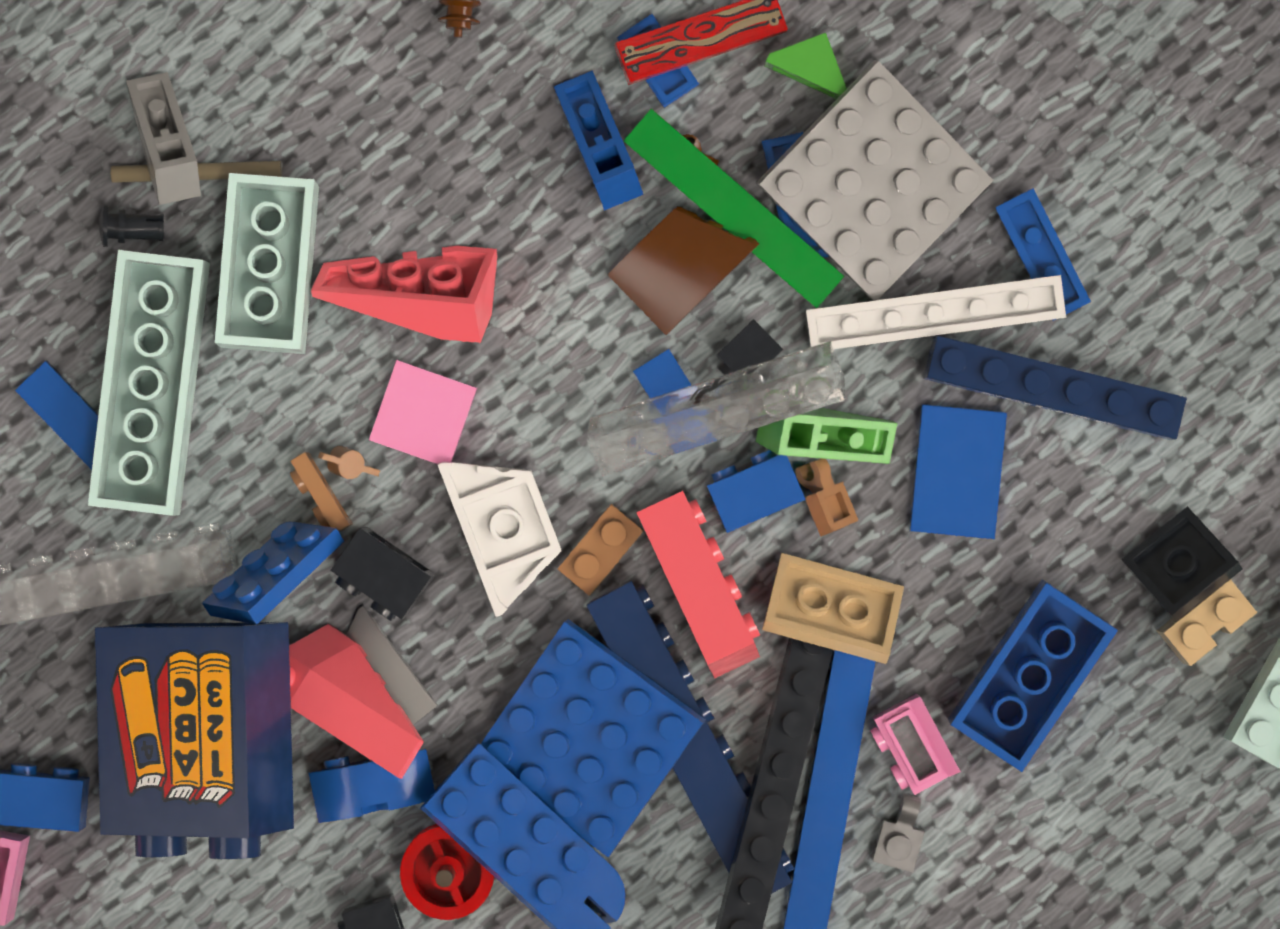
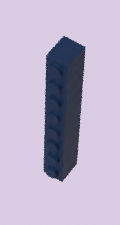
[586,580,795,894]

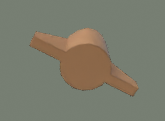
[318,445,380,479]

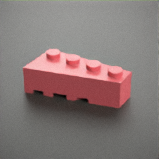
[636,491,760,678]

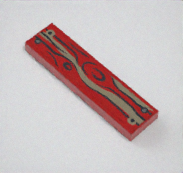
[614,0,788,85]

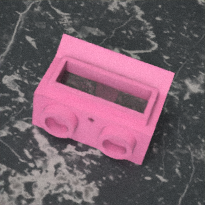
[870,694,961,795]

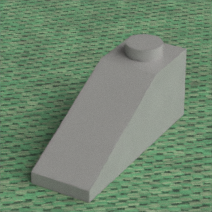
[126,72,201,205]

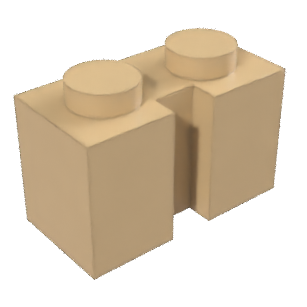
[1156,579,1257,666]

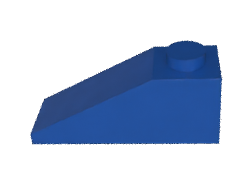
[553,70,644,211]

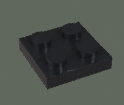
[1121,506,1243,623]

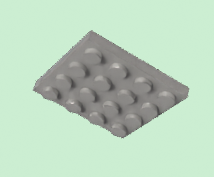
[756,60,994,301]

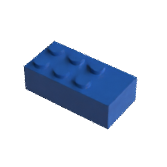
[948,579,1118,772]

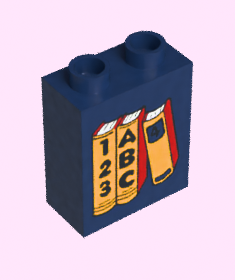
[95,622,294,859]

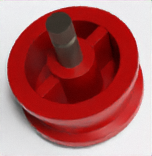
[400,823,495,920]

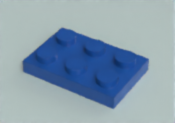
[202,521,344,625]

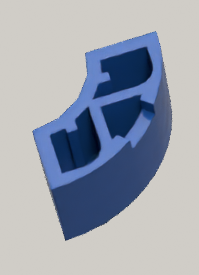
[309,749,435,823]

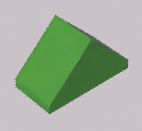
[764,33,847,99]

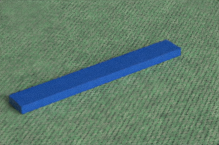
[783,650,876,929]

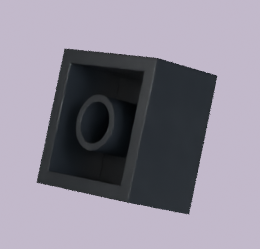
[330,527,436,621]

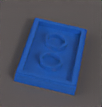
[909,405,1007,539]

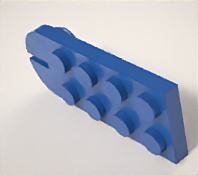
[420,743,625,929]

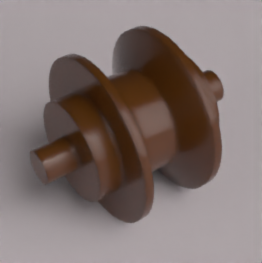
[438,0,481,38]

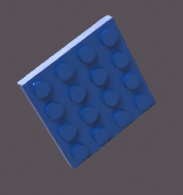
[480,619,706,857]

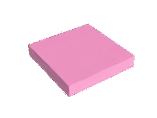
[369,360,477,464]

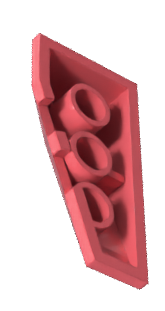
[311,246,497,343]
[289,624,424,779]

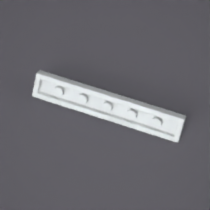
[806,275,1066,352]

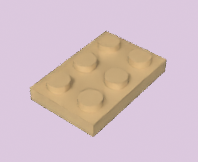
[762,553,904,664]

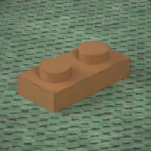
[290,452,353,533]
[557,504,644,596]

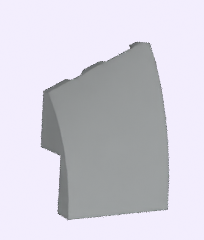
[347,606,438,724]

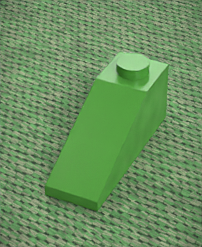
[756,401,898,464]

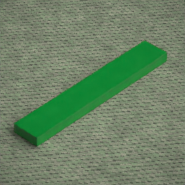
[624,109,844,308]

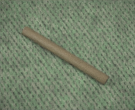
[111,161,282,183]

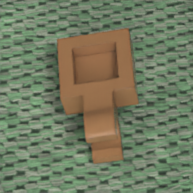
[795,458,859,537]

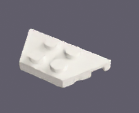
[438,461,561,617]

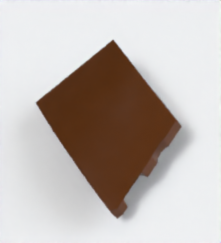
[608,206,759,335]

